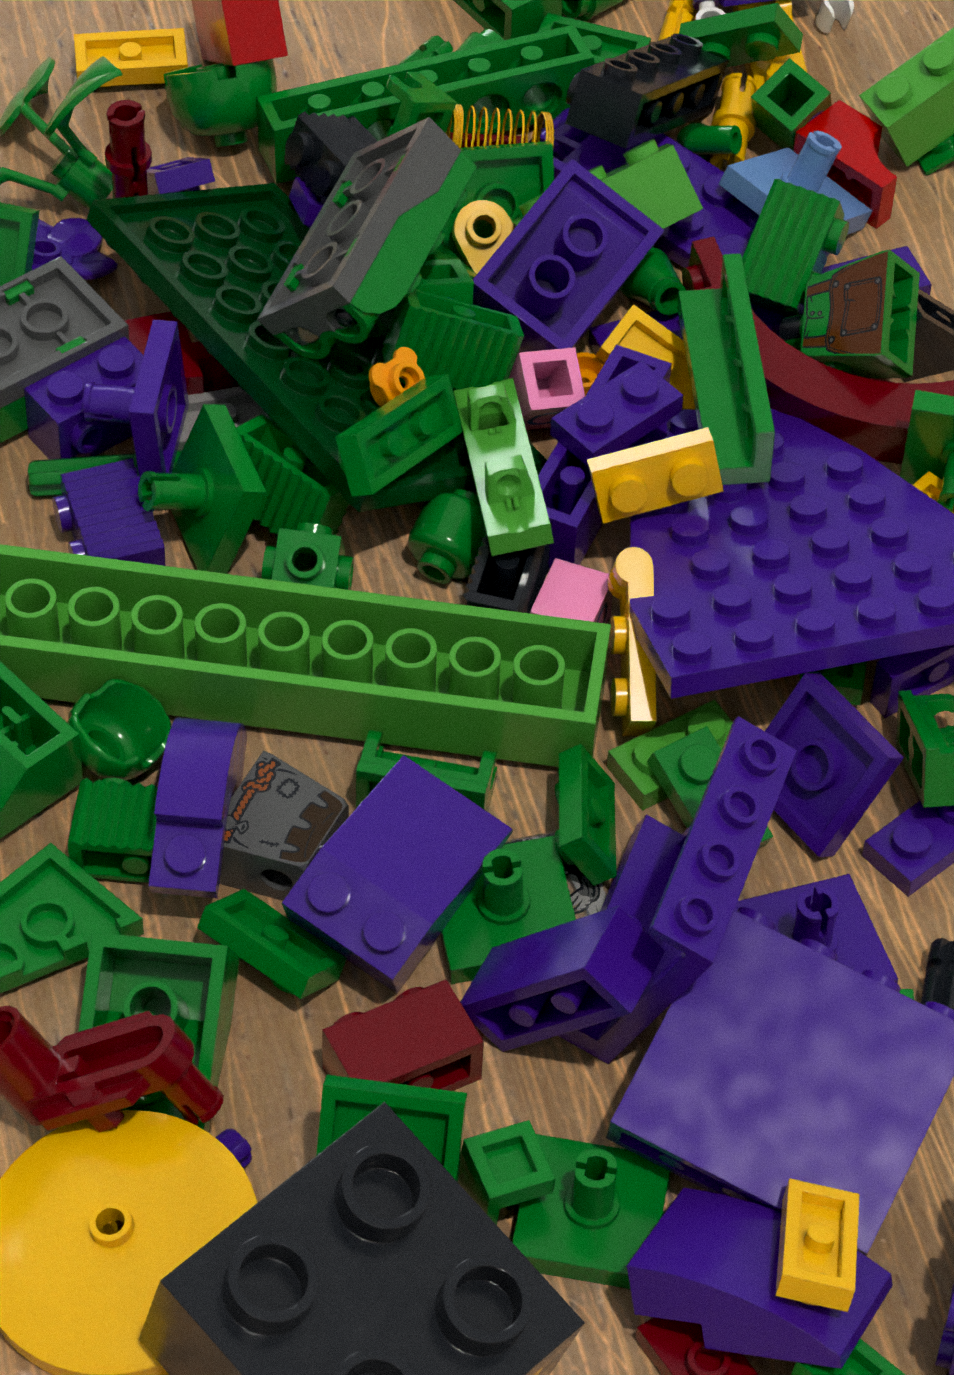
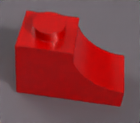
[793,99,897,229]

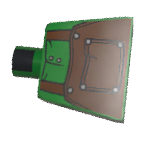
[779,249,920,378]

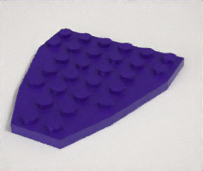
[630,408,954,699]

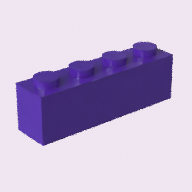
[538,344,672,568]

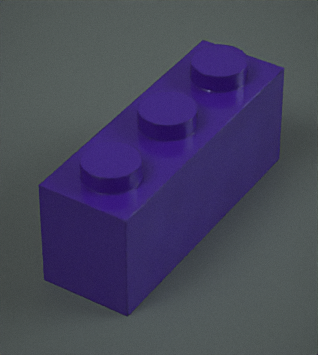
[460,905,665,1052]

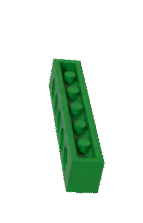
[256,25,594,184]

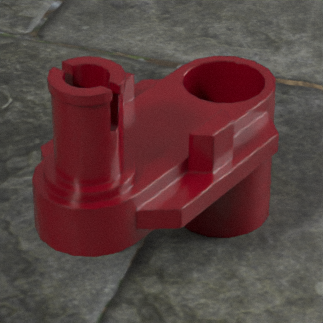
[0,1005,224,1132]

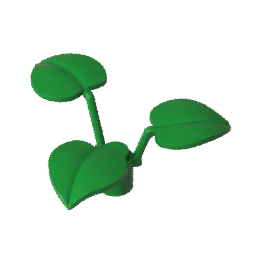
[0,56,123,210]

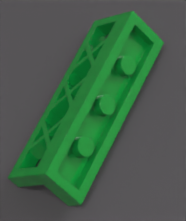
[677,253,775,485]

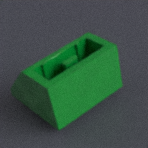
[0,661,83,839]

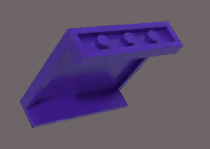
[558,716,797,1064]
[606,907,954,1256]

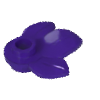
[32,218,118,280]

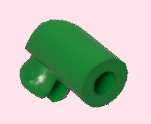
[676,123,742,161]

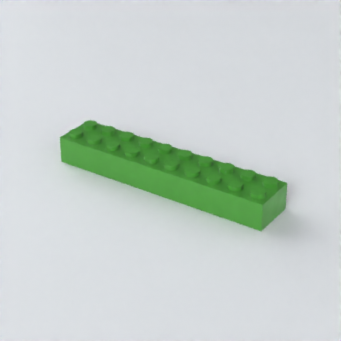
[0,544,611,767]

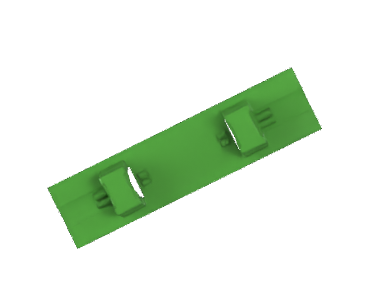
[454,378,554,556]

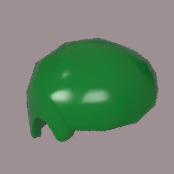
[67,679,172,780]

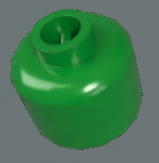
[407,489,485,584]

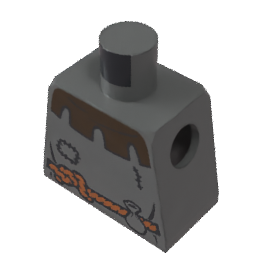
[219,751,349,901]

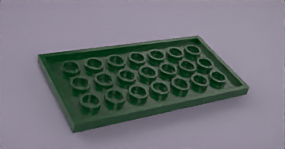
[86,183,547,512]

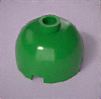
[164,59,277,147]

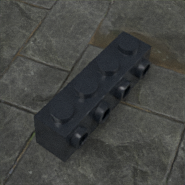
[565,34,729,149]

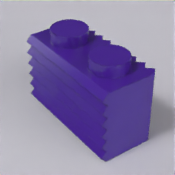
[52,458,166,566]

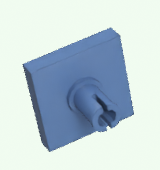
[719,131,873,235]

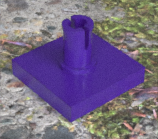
[83,320,189,477]
[765,673,904,857]
[735,874,898,983]

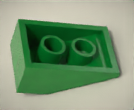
[78,932,240,1132]

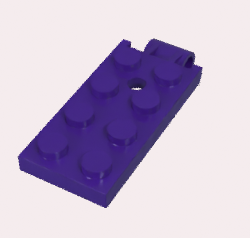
[529,108,759,268]

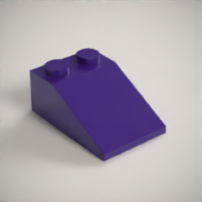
[473,159,665,353]
[282,755,513,994]

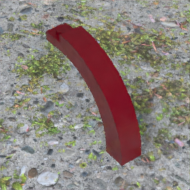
[682,236,954,464]

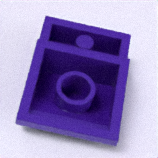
[627,1187,893,1369]

